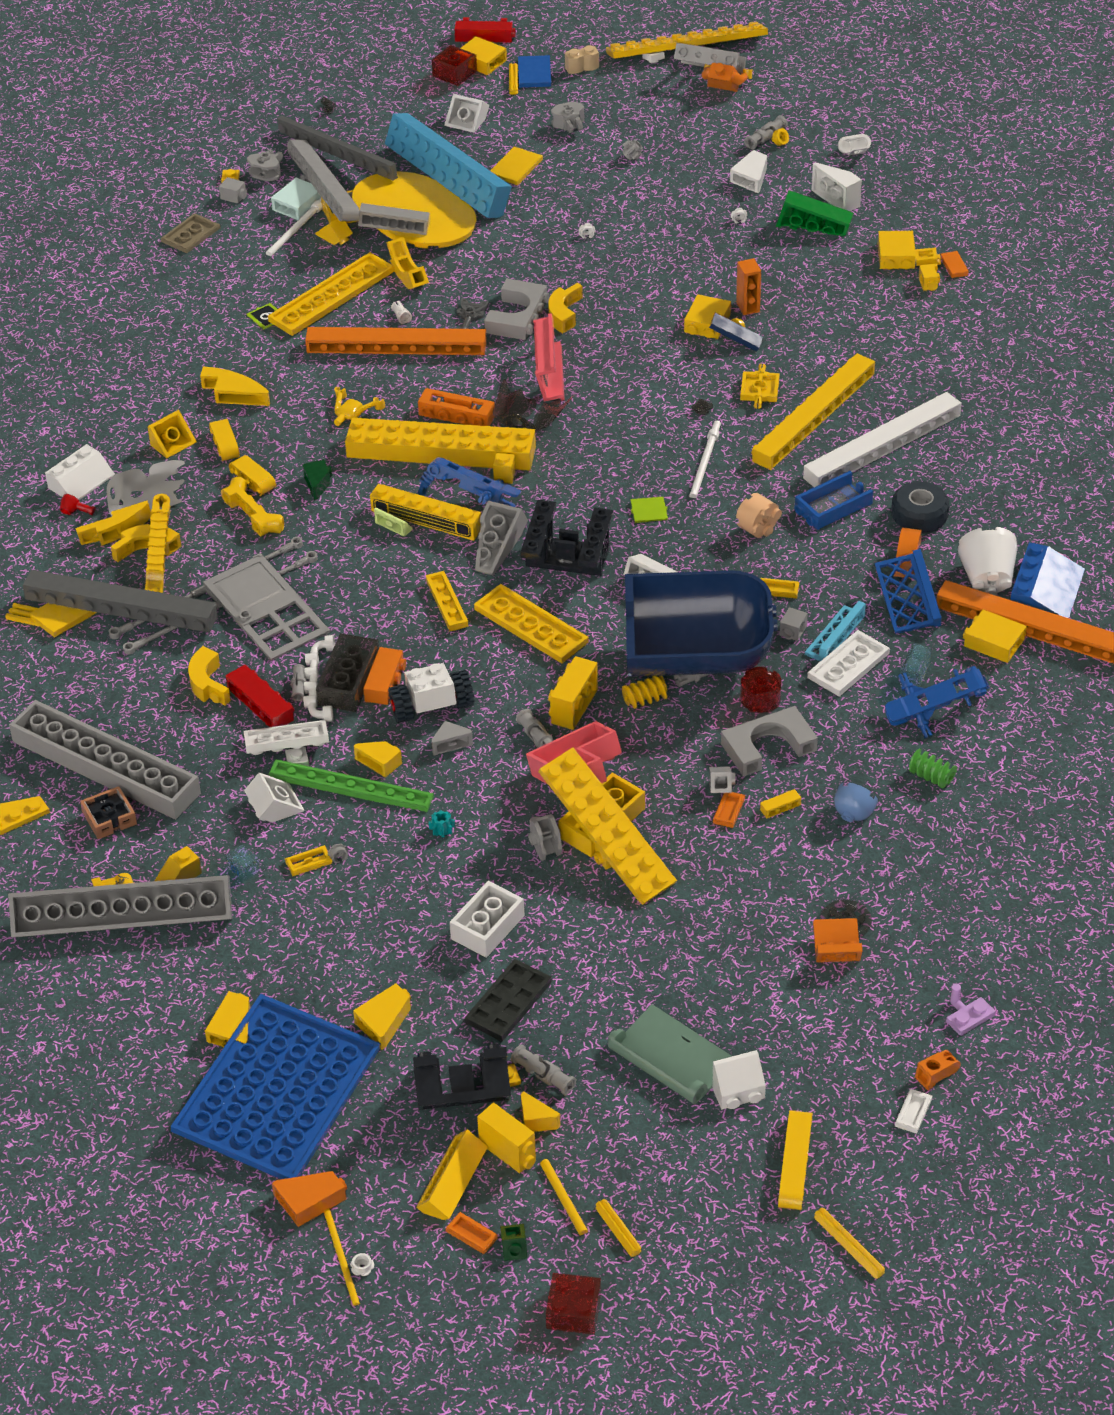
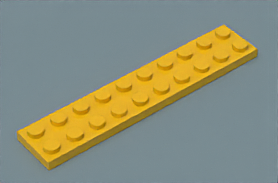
[606,22,768,58]

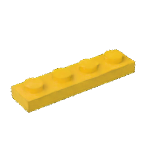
[425,571,468,631]

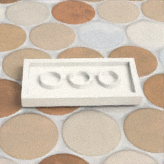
[807,630,890,697]
[244,720,329,755]

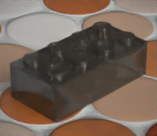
[316,633,379,712]

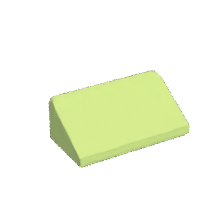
[374,508,413,536]

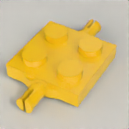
[740,364,780,409]

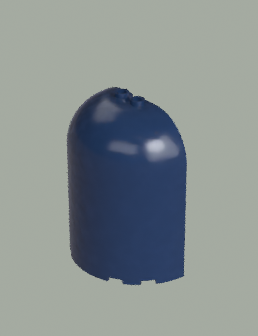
[625,570,778,677]

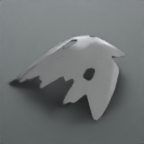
[107,460,185,516]

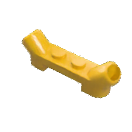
[221,477,284,536]

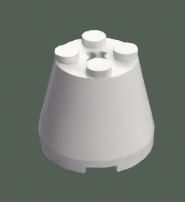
[958,527,1017,596]

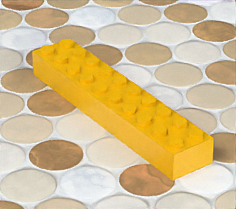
[345,418,536,471]

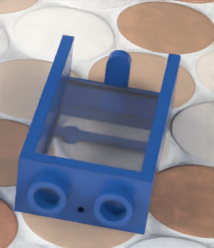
[794,471,873,530]

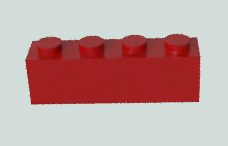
[225,665,294,727]

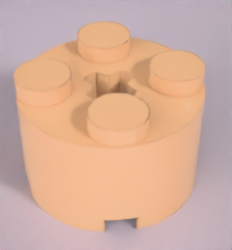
[736,493,782,538]

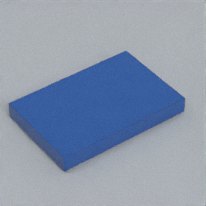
[518,55,551,88]

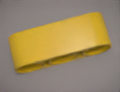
[209,419,240,461]
[229,455,276,496]

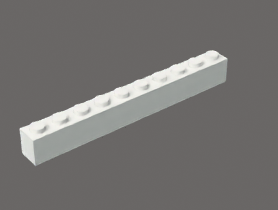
[803,392,961,487]

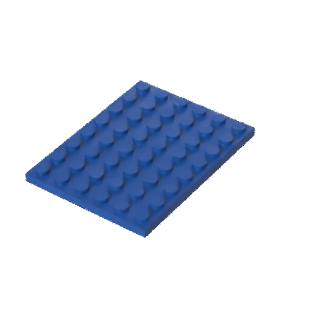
[171,993,380,1179]

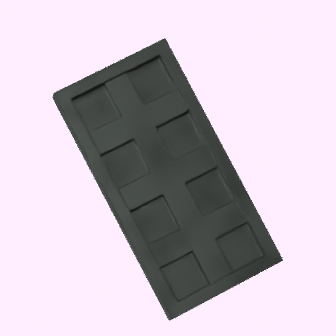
[465,959,552,1042]

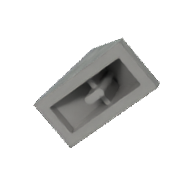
[432,721,473,755]

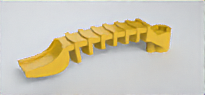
[145,494,170,593]

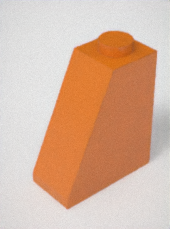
[272,1171,347,1227]

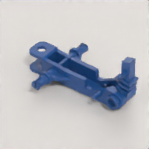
[417,457,521,507]
[885,666,990,738]

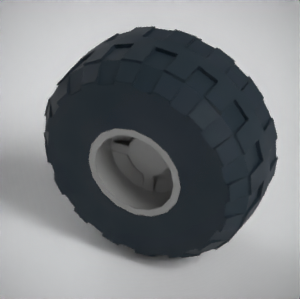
[891,481,949,533]

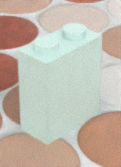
[271,178,321,220]

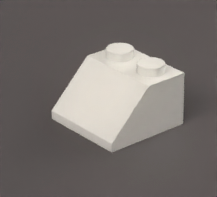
[444,94,489,133]
[244,773,305,823]
[712,1050,766,1110]

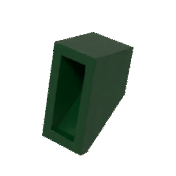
[302,459,333,500]

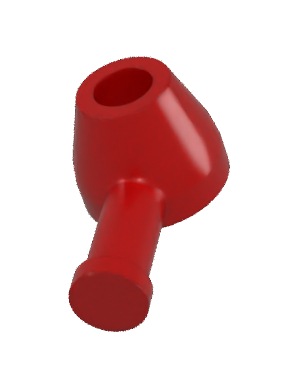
[60,494,96,515]

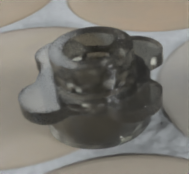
[691,399,713,415]

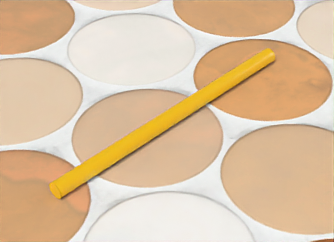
[324,1208,360,1306]

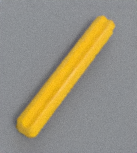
[814,1208,885,1279]

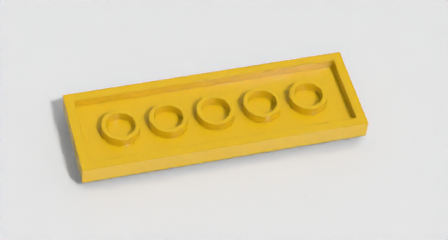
[474,584,589,664]

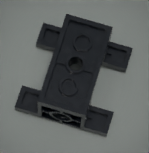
[520,499,613,576]
[413,1044,511,1110]

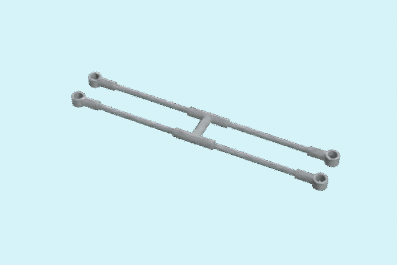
[109,537,318,654]

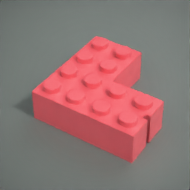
[526,721,622,784]

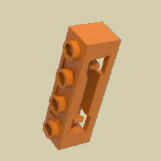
[418,388,495,426]

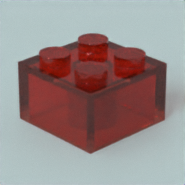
[431,45,477,86]
[546,1273,601,1335]

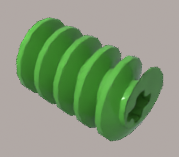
[909,748,957,788]

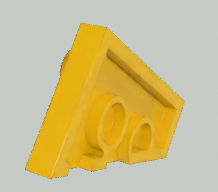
[0,796,50,835]

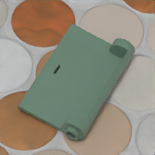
[608,1004,732,1104]

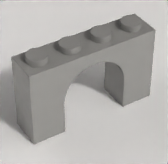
[484,278,549,340]
[721,706,818,776]

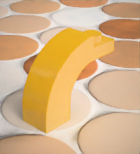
[386,237,429,289]
[548,283,583,334]
[111,524,182,562]
[188,646,230,706]

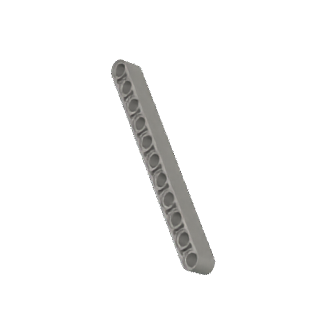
[287,139,359,221]

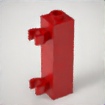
[454,17,516,43]

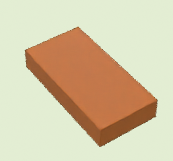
[940,251,969,278]
[713,792,745,828]
[446,1212,498,1254]

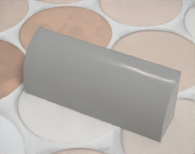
[358,203,430,235]

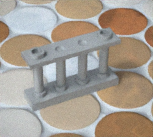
[674,43,747,73]

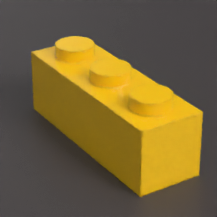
[760,789,801,819]

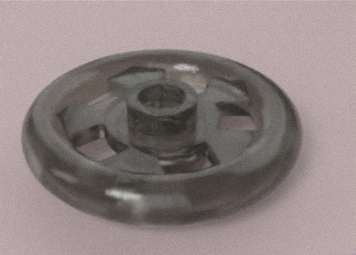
[819,899,872,938]

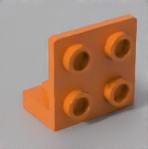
[813,918,863,962]

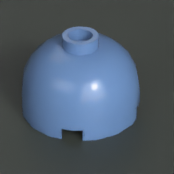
[834,783,878,822]

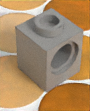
[779,607,808,641]

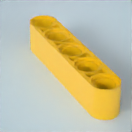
[778,1110,813,1210]

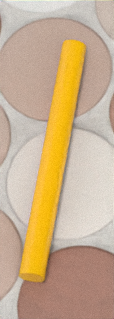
[540,1159,588,1236]

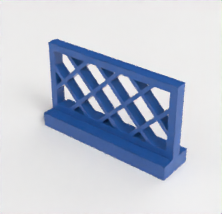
[875,549,941,634]

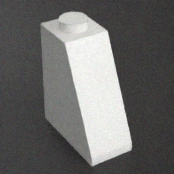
[730,150,767,193]

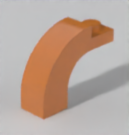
[894,528,922,579]

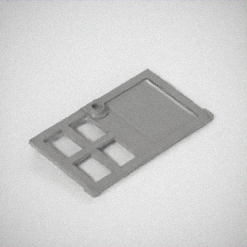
[203,553,331,661]

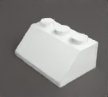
[45,444,115,500]

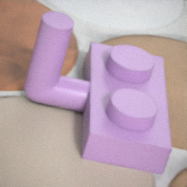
[946,984,996,1036]

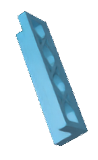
[805,601,866,661]

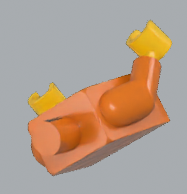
[702,63,753,92]

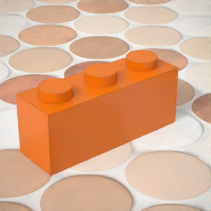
[736,258,761,315]
[364,647,406,705]

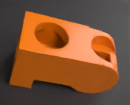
[915,1050,961,1090]

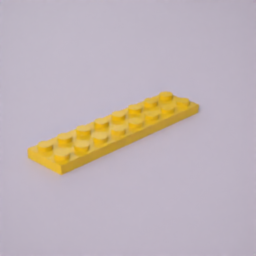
[268,252,394,336]
[538,747,677,905]

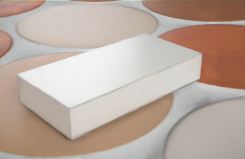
[895,1089,932,1134]

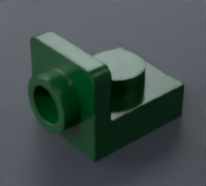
[500,1224,528,1261]

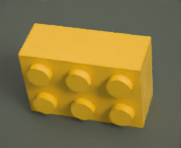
[548,656,598,730]

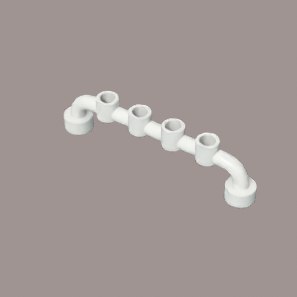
[303,635,335,722]

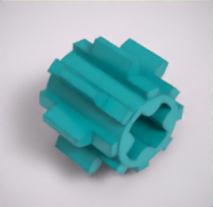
[428,810,455,837]

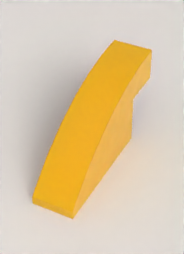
[200,366,270,406]

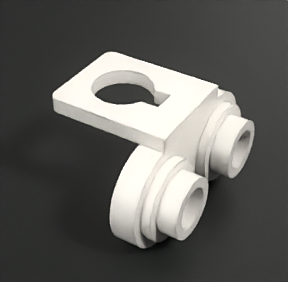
[838,134,871,156]

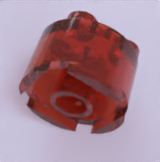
[740,667,782,713]

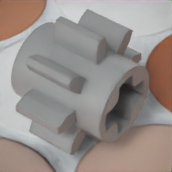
[622,139,643,160]

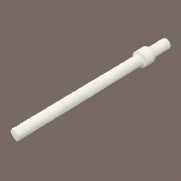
[266,198,323,256]
[689,421,721,498]

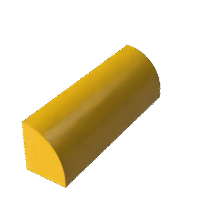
[416,1129,488,1220]

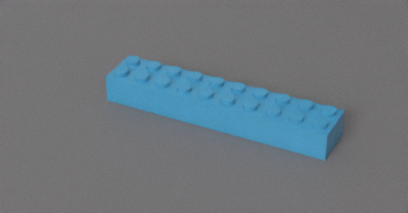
[385,113,512,218]

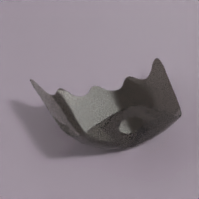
[493,379,573,432]

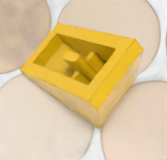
[521,1091,560,1132]

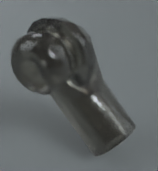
[321,97,336,114]

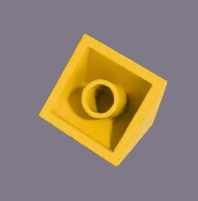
[147,410,197,458]

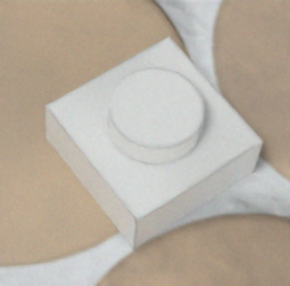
[642,51,665,63]
[285,747,309,766]

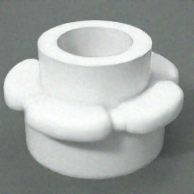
[731,208,747,223]
[579,223,595,239]
[350,1253,374,1276]

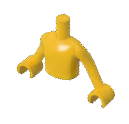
[334,387,385,426]

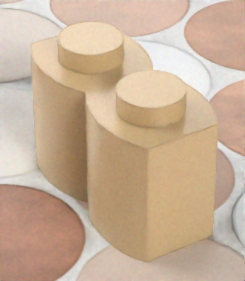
[565,45,599,74]

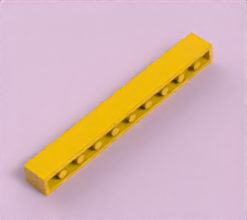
[751,353,875,470]

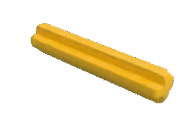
[509,63,518,95]
[596,1199,641,1257]

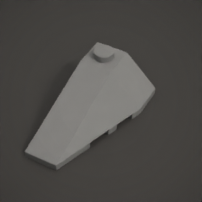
[475,501,528,576]

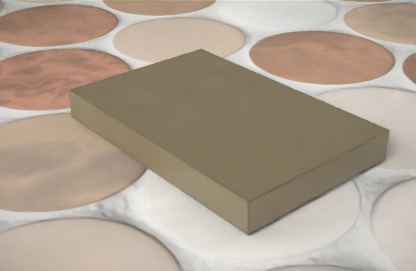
[161,213,221,253]

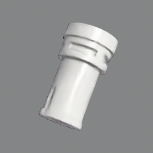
[391,301,412,324]

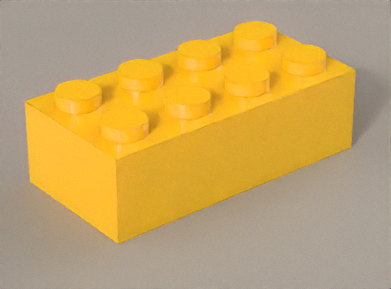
[558,772,645,858]

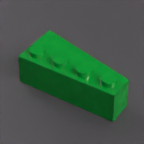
[776,190,853,236]

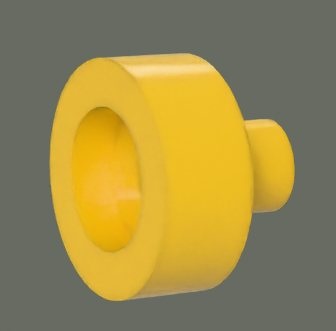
[772,128,789,146]

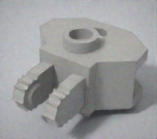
[551,102,584,133]
[247,149,283,181]
[528,814,562,861]

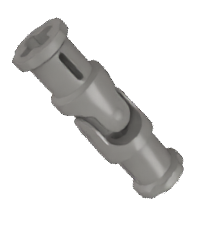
[744,115,788,150]
[516,708,553,748]
[511,1044,577,1096]

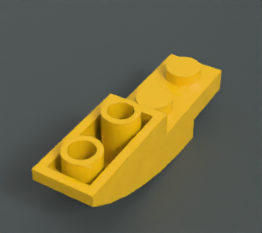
[76,500,151,546]

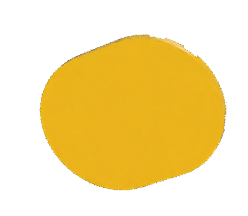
[352,171,476,248]

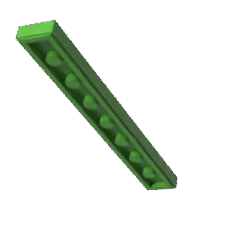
[269,759,434,812]

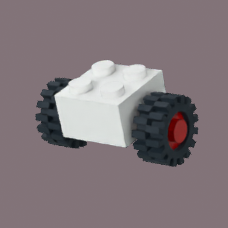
[388,663,475,723]

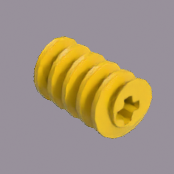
[622,676,667,709]

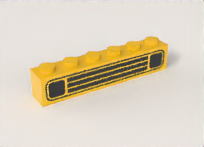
[370,484,481,541]

